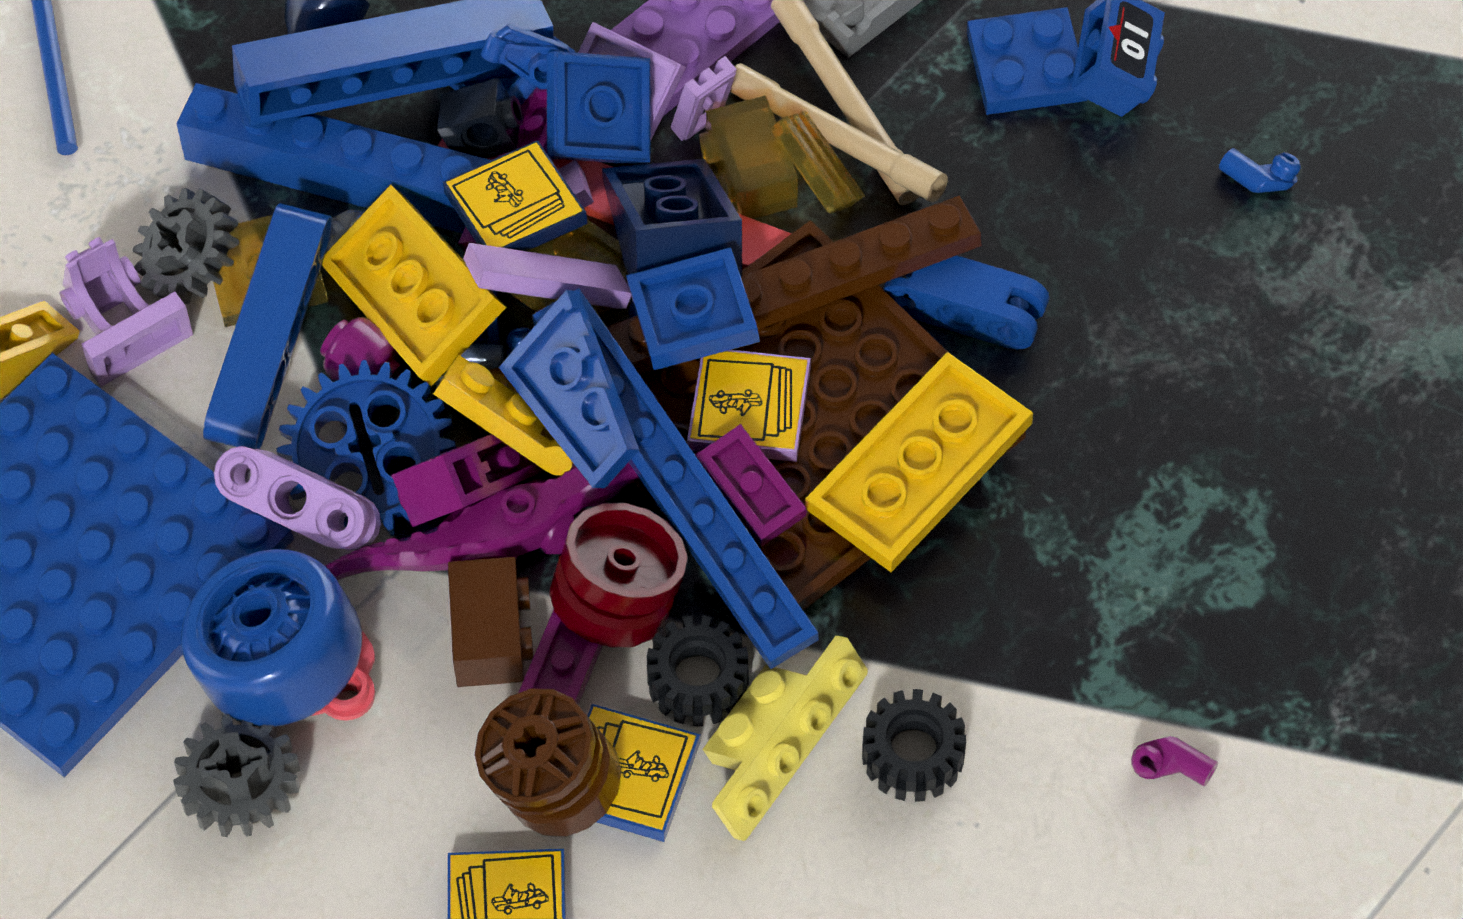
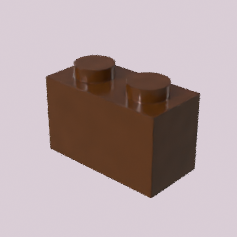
[448,557,534,687]

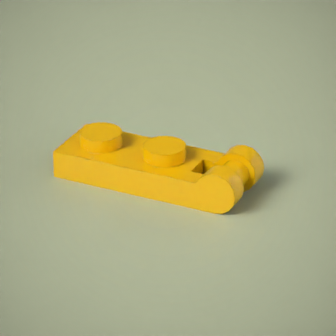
[433,355,573,476]

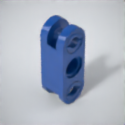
[883,255,1050,349]

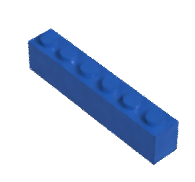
[232,0,553,126]
[176,83,491,233]

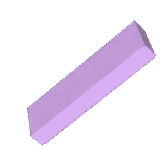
[463,243,631,309]

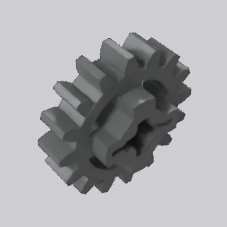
[133,188,239,304]
[173,714,300,837]

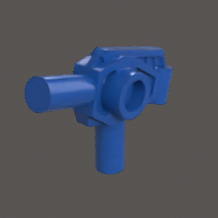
[480,24,570,105]

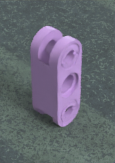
[214,446,381,550]

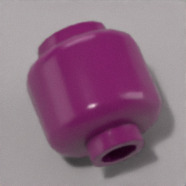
[320,317,404,381]

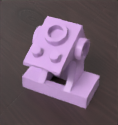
[59,237,193,387]

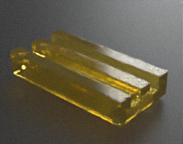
[770,111,865,214]

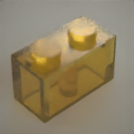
[699,95,798,219]

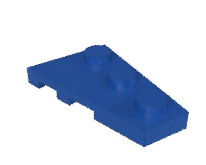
[498,290,639,488]

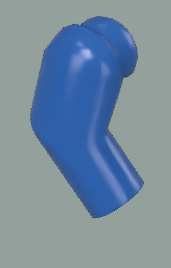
[1219,148,1301,193]

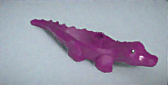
[325,462,639,581]

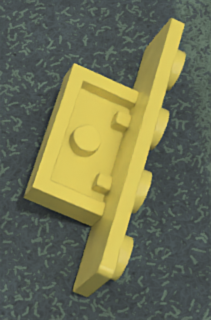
[702,635,868,841]

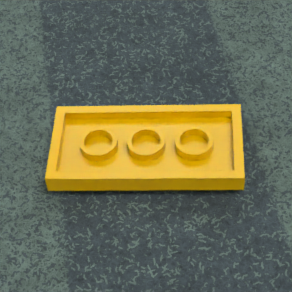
[322,185,506,387]
[805,352,1033,572]

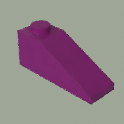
[391,434,545,527]

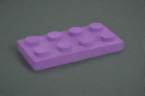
[611,0,780,116]

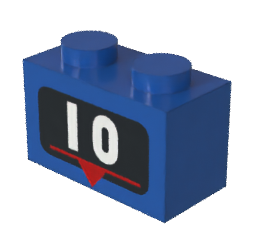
[1071,0,1165,117]

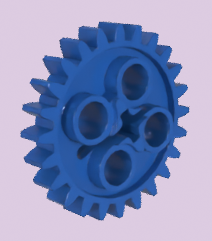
[276,360,457,536]

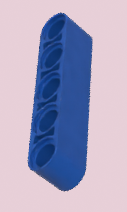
[203,203,332,449]

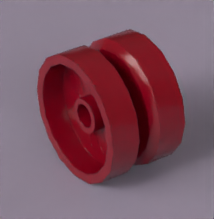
[549,503,688,648]

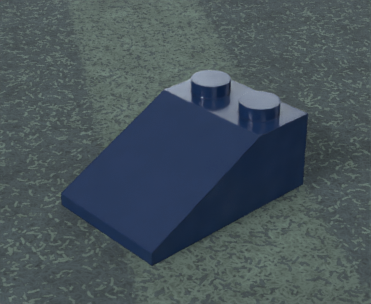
[602,159,742,276]

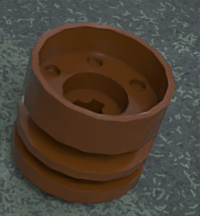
[474,689,621,837]

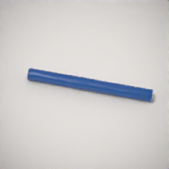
[31,0,78,155]

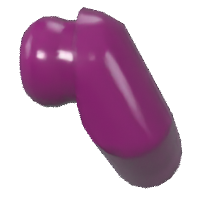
[1131,736,1218,787]

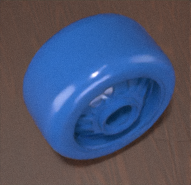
[181,549,362,727]

